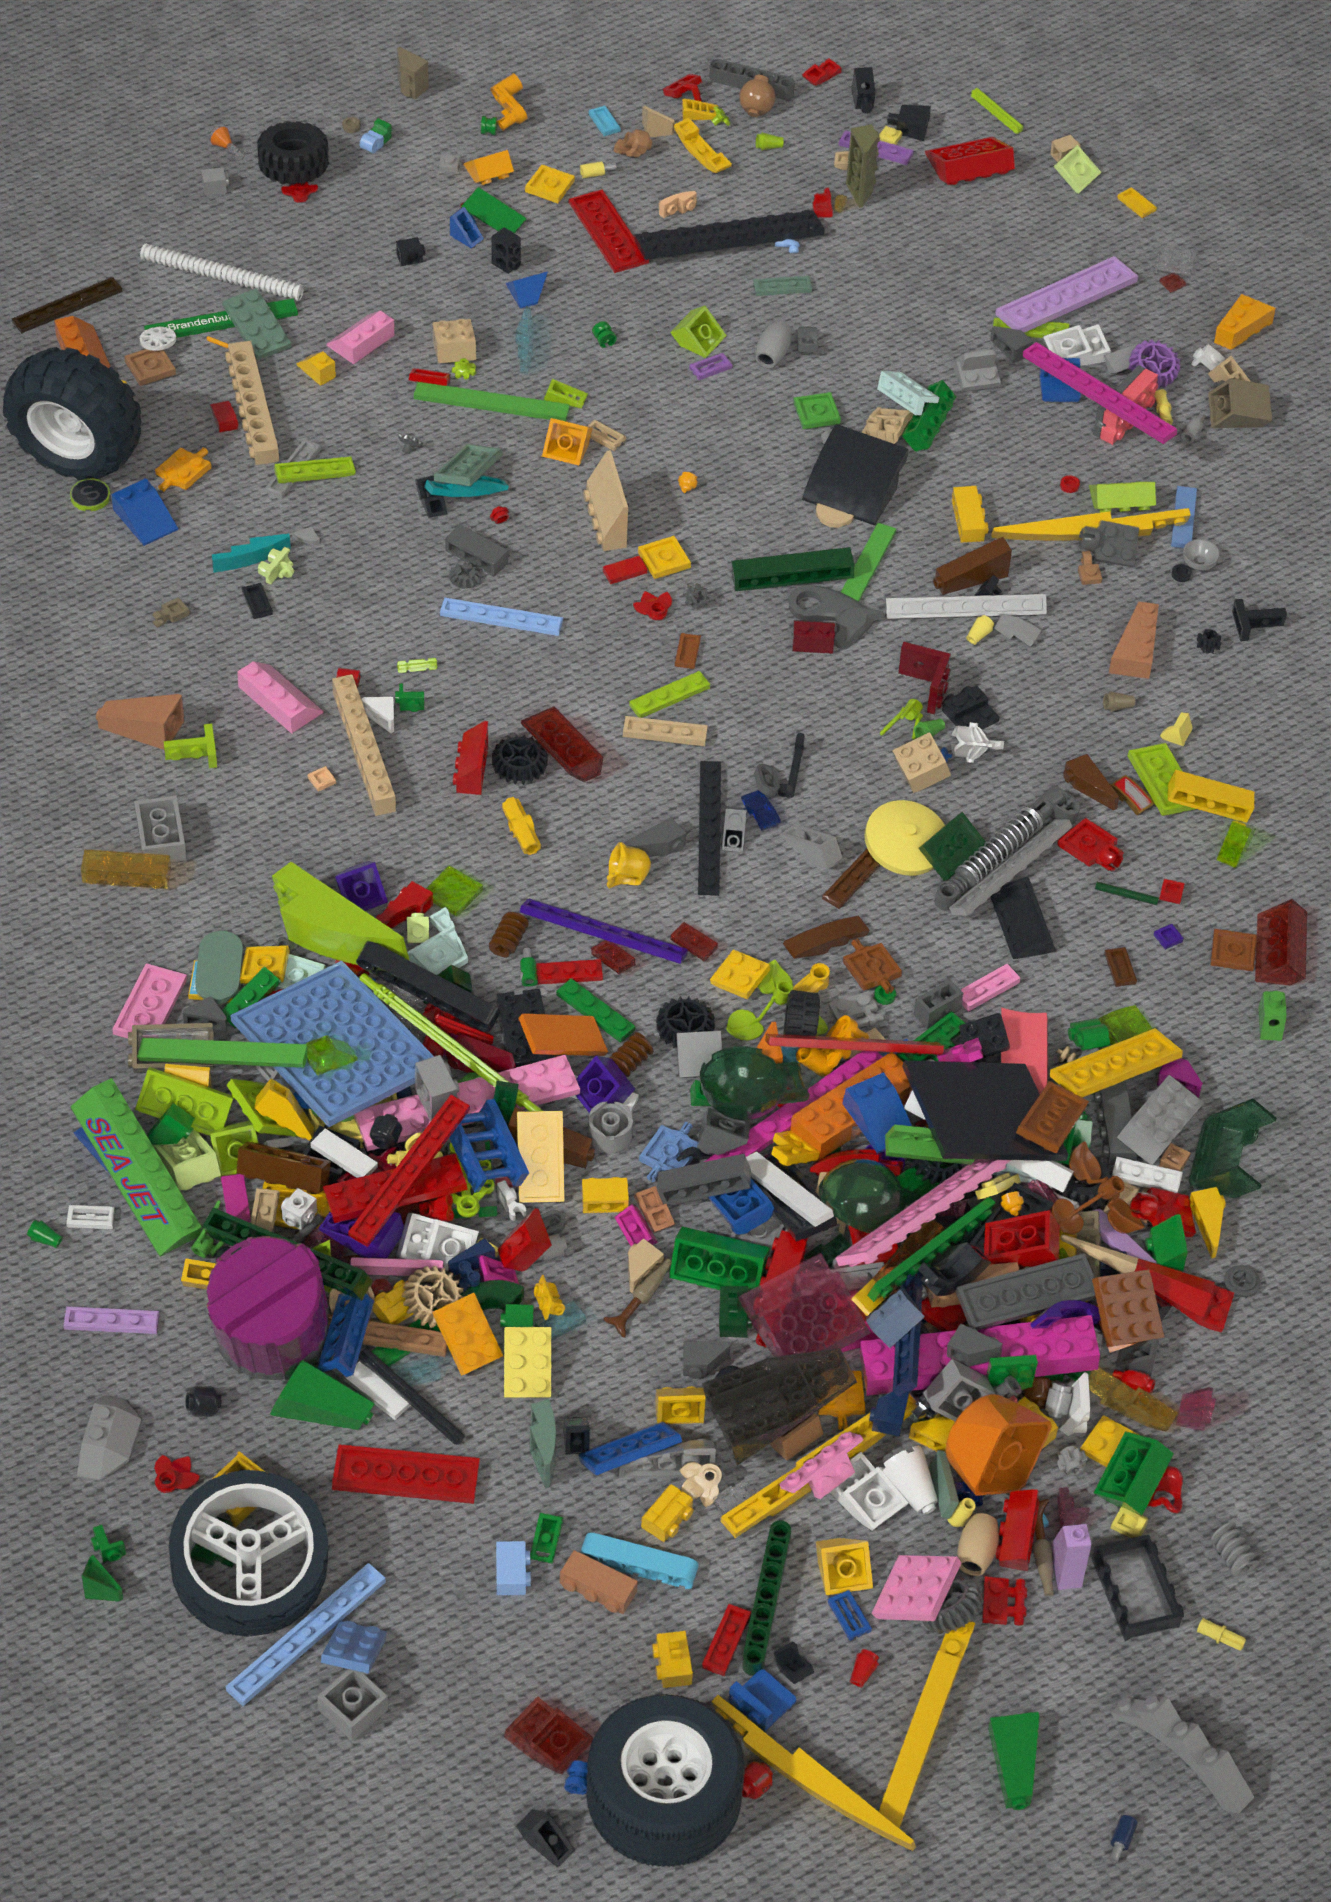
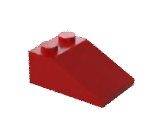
[984,1210,1060,1267]

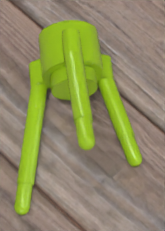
[880,699,923,739]

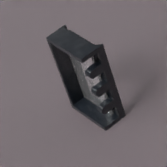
[1092,1534,1184,1641]

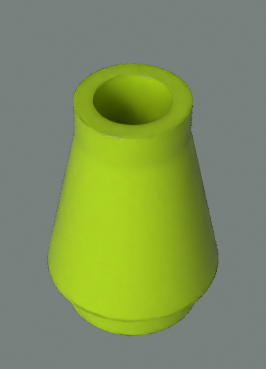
[755,132,784,151]

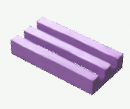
[689,353,732,381]

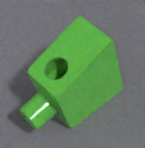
[1258,991,1286,1041]

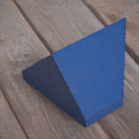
[450,207,484,248]
[506,271,548,309]

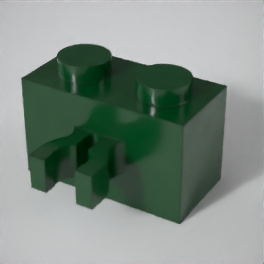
[719,1286,753,1338]

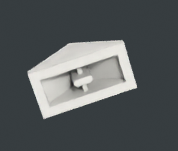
[361,697,394,733]

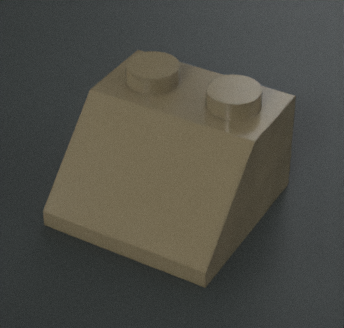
[397,46,429,100]

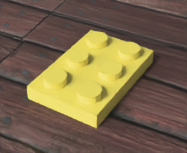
[504,1327,551,1398]

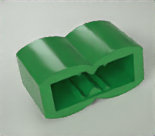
[1068,1018,1110,1051]

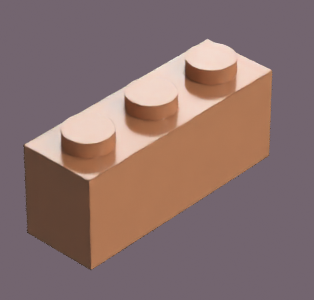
[560,1550,638,1614]

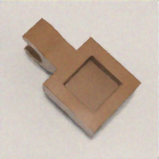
[1078,551,1102,585]

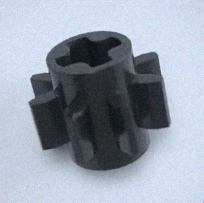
[1196,629,1222,654]

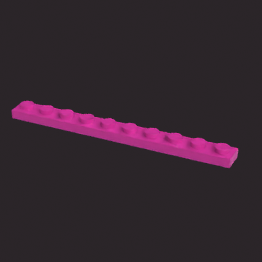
[1023,342,1177,444]
[704,1051,883,1162]

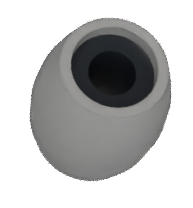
[756,321,792,368]

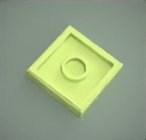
[1054,145,1102,194]

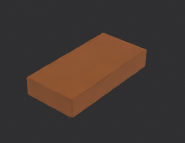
[675,633,701,669]

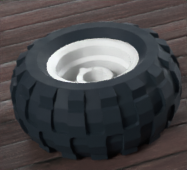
[3,347,142,480]

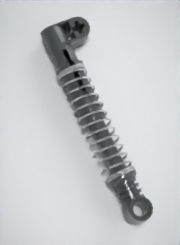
[934,786,1081,911]

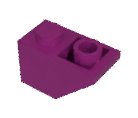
[1157,1058,1203,1098]

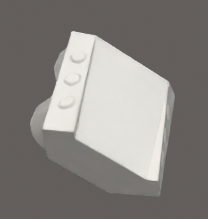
[1059,1372,1090,1436]

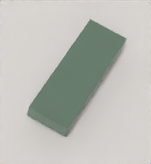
[753,276,812,296]
[929,1450,959,1519]

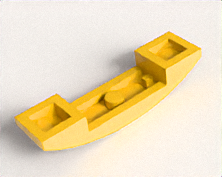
[674,118,732,173]

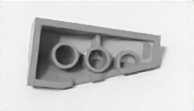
[619,1439,716,1478]

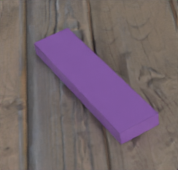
[839,130,914,165]

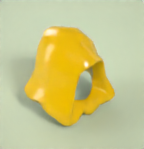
[607,842,651,889]

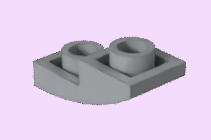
[994,614,1041,647]

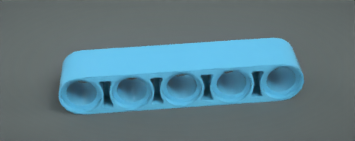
[580,1533,699,1589]

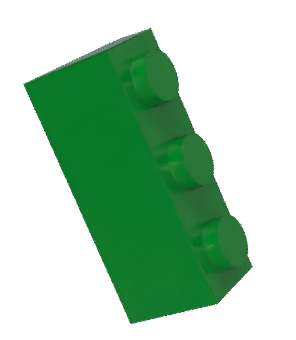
[1093,1431,1174,1515]

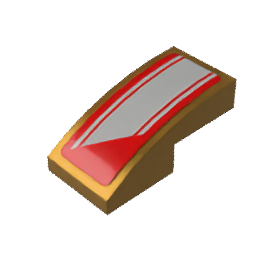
[1110,775,1155,816]

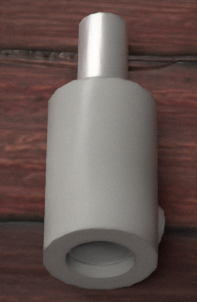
[1181,413,1206,444]

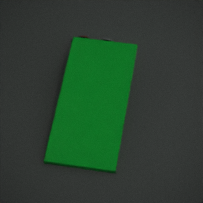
[460,187,527,233]

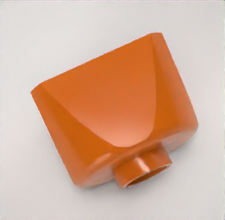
[946,1394,1052,1496]

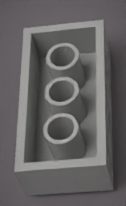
[1117,1075,1204,1165]

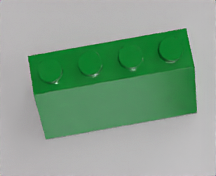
[669,1226,770,1299]

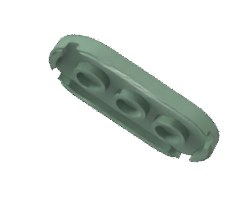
[195,931,243,1004]

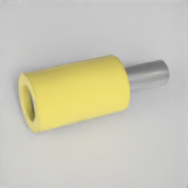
[580,161,616,178]

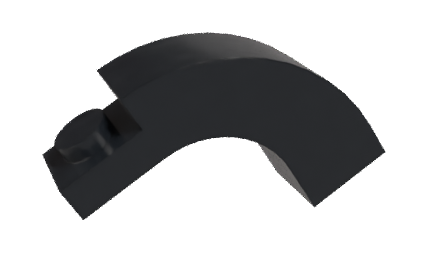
[918,1243,991,1296]

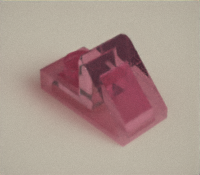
[1057,1487,1090,1529]

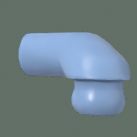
[775,239,800,254]

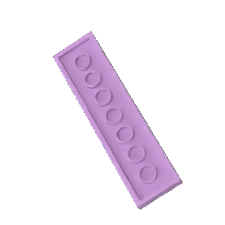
[996,256,1138,332]

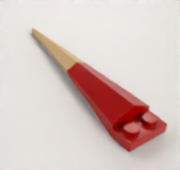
[1060,1235,1234,1332]

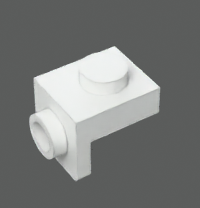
[1191,344,1225,370]

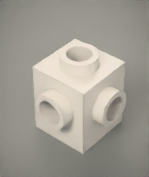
[281,1188,317,1230]

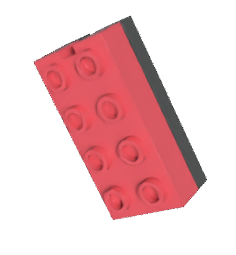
[1093,365,1158,445]

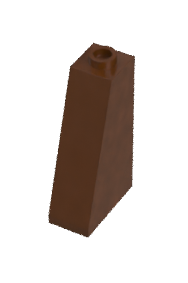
[933,537,1012,595]
[508,1108,595,1169]

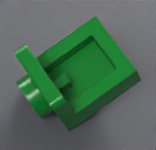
[395,683,424,712]
[90,1525,126,1562]

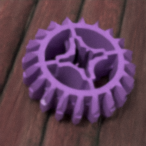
[1128,339,1180,389]

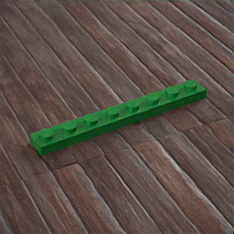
[867,1196,996,1302]

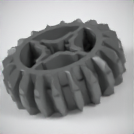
[922,1577,984,1634]

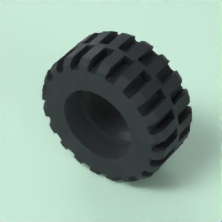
[257,121,329,185]

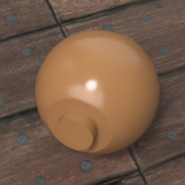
[739,75,775,117]

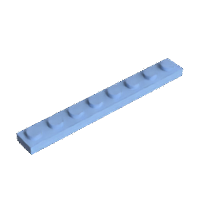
[226,1563,386,1706]

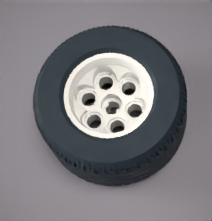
[586,1694,745,1867]

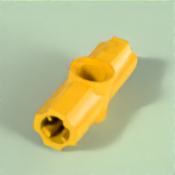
[502,797,541,855]

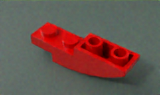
[810,1149,903,1180]

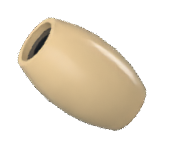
[957,1513,999,1576]

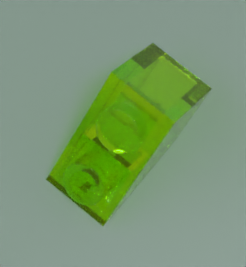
[1216,820,1256,868]
[306,1035,358,1076]

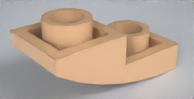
[659,191,697,218]

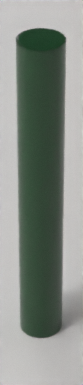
[1095,881,1159,906]

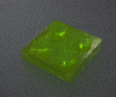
[426,865,483,917]

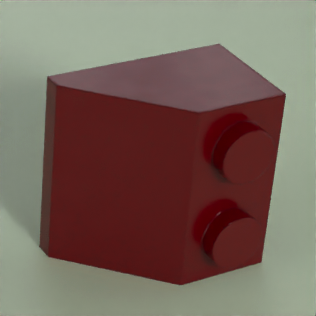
[792,620,835,654]

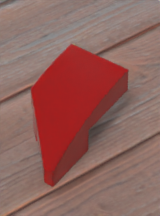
[812,188,833,218]

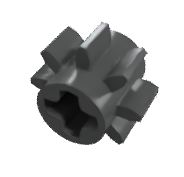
[683,583,710,609]

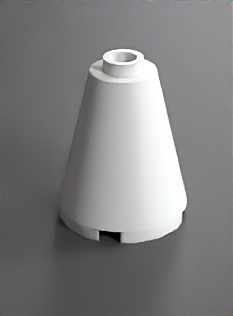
[880,1446,938,1515]

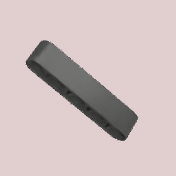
[709,59,795,100]

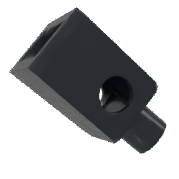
[851,67,876,114]
[887,105,931,141]

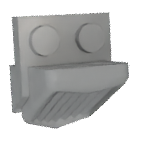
[953,349,1001,392]

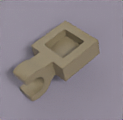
[152,597,190,628]

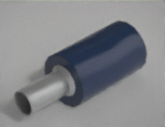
[1110,1815,1138,1863]

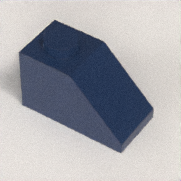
[869,1391,909,1437]

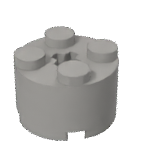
[588,1102,633,1155]

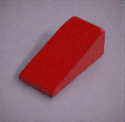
[210,401,238,433]

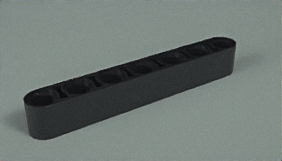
[356,941,500,1032]

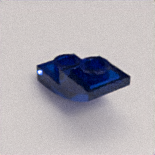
[741,790,782,831]

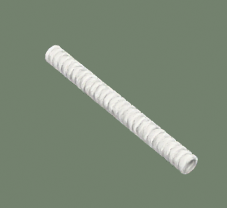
[140,243,304,301]

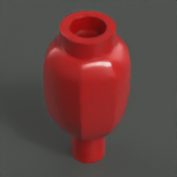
[1112,1370,1155,1394]

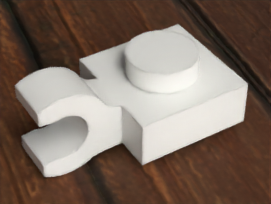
[497,1180,526,1221]

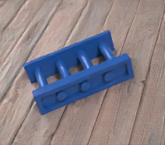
[449,1099,529,1193]

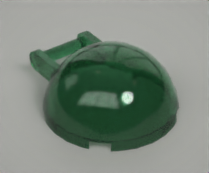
[700,1046,810,1121]
[819,1158,924,1233]

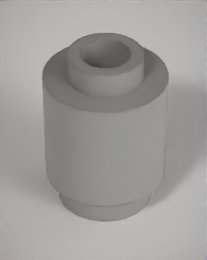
[537,1233,567,1261]
[1045,1382,1072,1418]

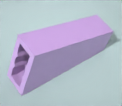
[1051,1524,1091,1590]

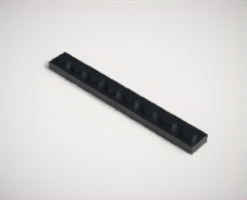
[698,761,721,896]

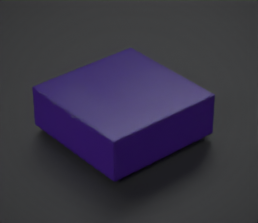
[1153,924,1184,950]

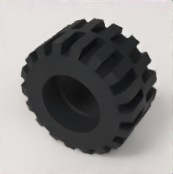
[783,990,820,1036]
[1055,1157,1113,1212]

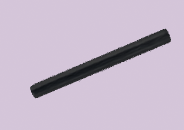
[358,1349,465,1445]

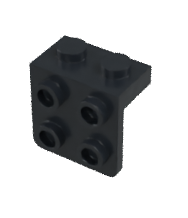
[959,1013,1010,1062]

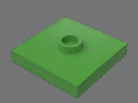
[793,392,841,429]

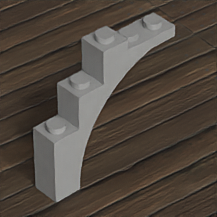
[1111,1695,1254,1813]

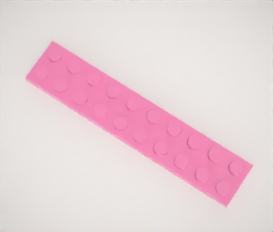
[354,1055,580,1151]
[836,1159,1011,1267]

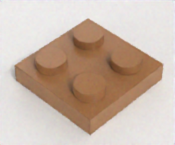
[124,349,176,386]

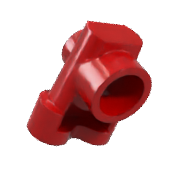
[419,1194,454,1222]

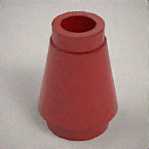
[850,1649,879,1688]

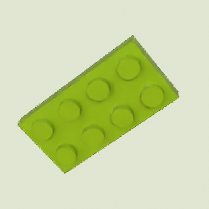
[1127,743,1195,816]
[135,1067,234,1136]

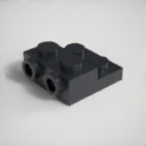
[942,685,1000,729]

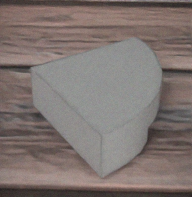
[293,526,320,545]

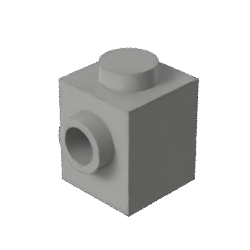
[201,168,230,195]

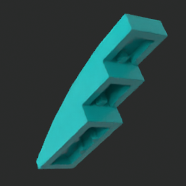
[425,475,509,497]
[211,533,291,573]

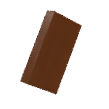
[1104,947,1137,987]

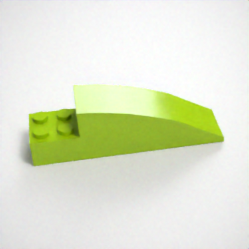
[272,862,410,965]

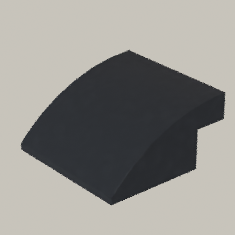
[802,424,908,526]

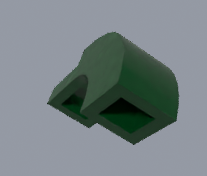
[461,1280,524,1311]

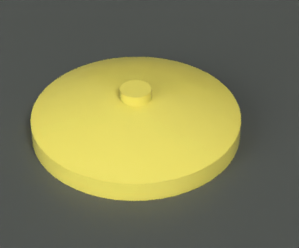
[864,800,945,876]

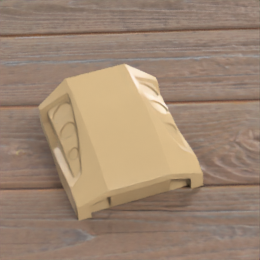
[862,407,913,444]

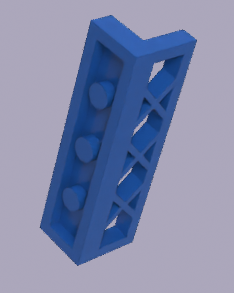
[318,1293,374,1377]

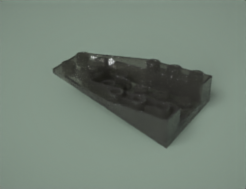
[702,1348,857,1466]

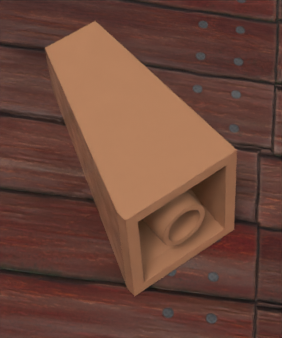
[96,694,184,750]

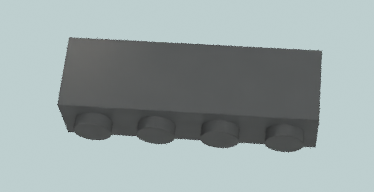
[1094,1080,1137,1165]
[657,1154,751,1206]

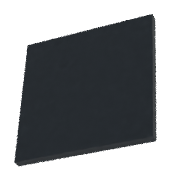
[902,1060,1069,1161]

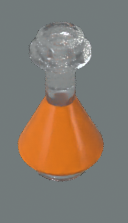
[210,126,245,161]

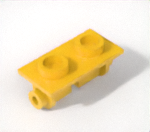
[534,1275,565,1320]

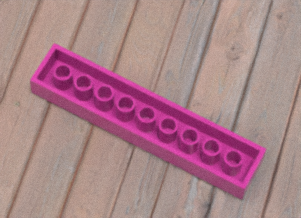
[860,1315,1100,1396]

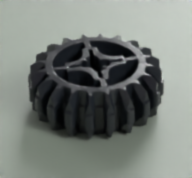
[492,734,548,785]
[656,996,715,1049]
[906,1127,965,1184]

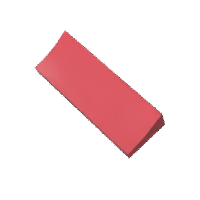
[1001,1007,1048,1094]

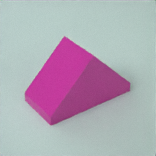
[479,1255,519,1284]

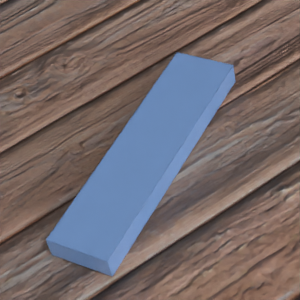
[1171,486,1197,548]

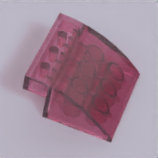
[738,1253,870,1377]

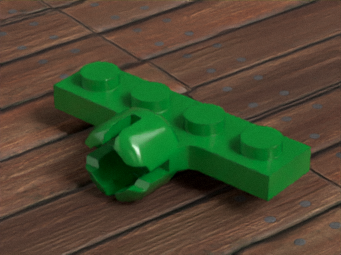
[896,1011,965,1062]

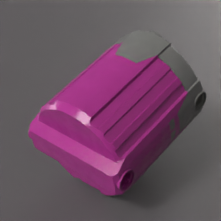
[207,1236,329,1380]

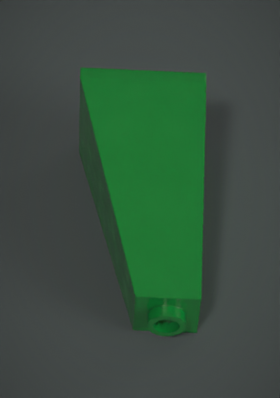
[270,1360,375,1430]

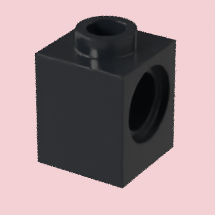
[396,237,425,266]

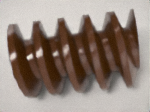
[489,912,529,958]
[609,1032,654,1077]

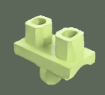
[258,547,294,584]

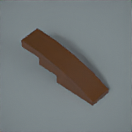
[783,915,870,959]

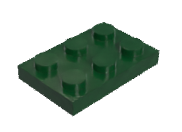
[919,812,988,881]

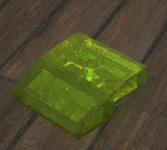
[1098,1005,1153,1045]

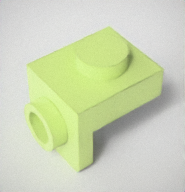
[407,913,429,944]

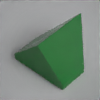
[82,1555,123,1602]

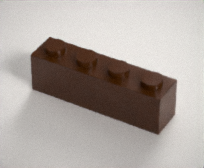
[236,1141,331,1194]

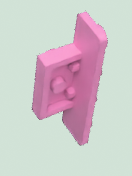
[780,1432,863,1499]

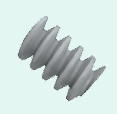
[1211,1522,1260,1577]

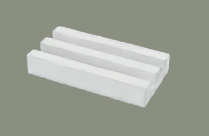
[67,1205,115,1229]

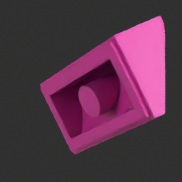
[614,1204,658,1246]

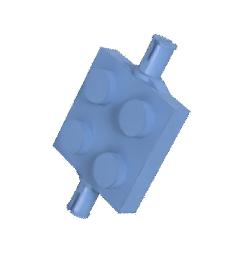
[639,1122,698,1182]

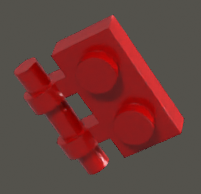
[982,1576,1027,1626]

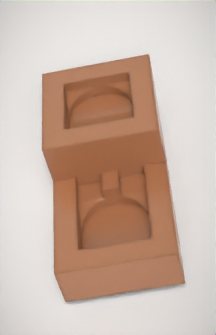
[634,1186,675,1233]

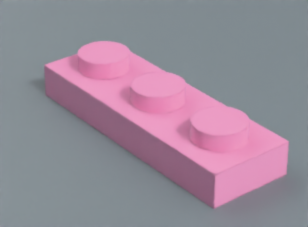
[961,964,1020,1012]

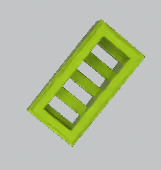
[544,379,588,408]

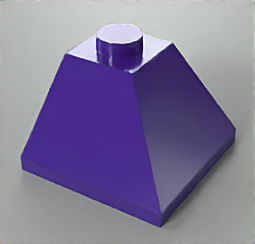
[335,861,388,911]

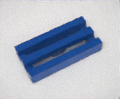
[828,1590,872,1641]

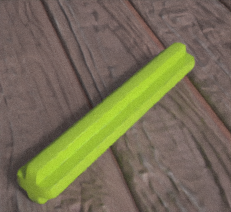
[971,88,1023,134]

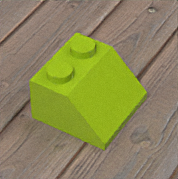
[670,305,727,358]

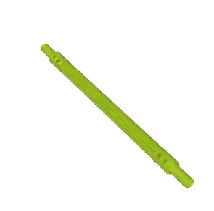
[359,973,543,1111]

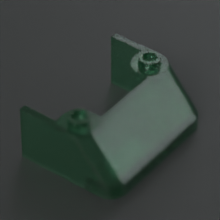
[1189,1098,1277,1198]

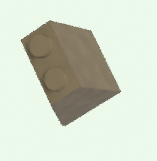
[1208,378,1272,428]

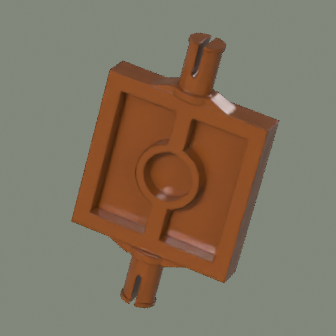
[843,938,902,994]

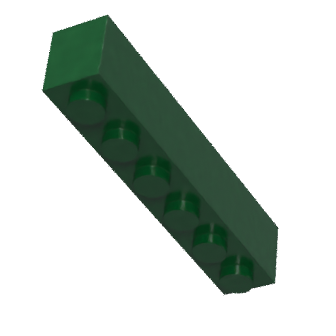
[731,547,854,591]

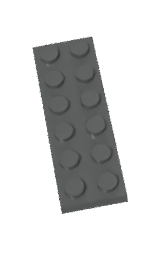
[955,1253,1096,1330]

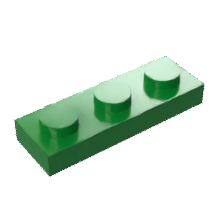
[222,966,281,1029]

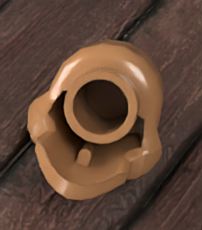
[614,129,652,158]

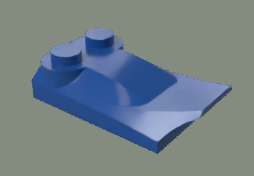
[708,1179,774,1235]

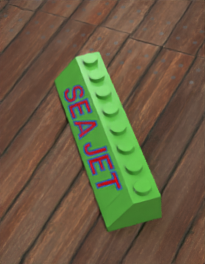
[70,1078,202,1256]

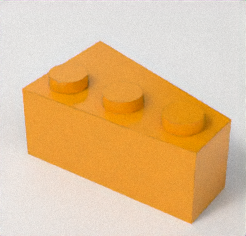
[1214,294,1276,350]

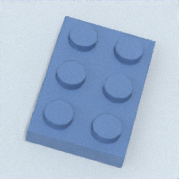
[321,1621,387,1674]

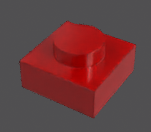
[1159,879,1185,904]

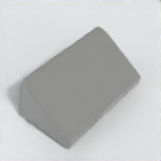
[1104,344,1146,373]

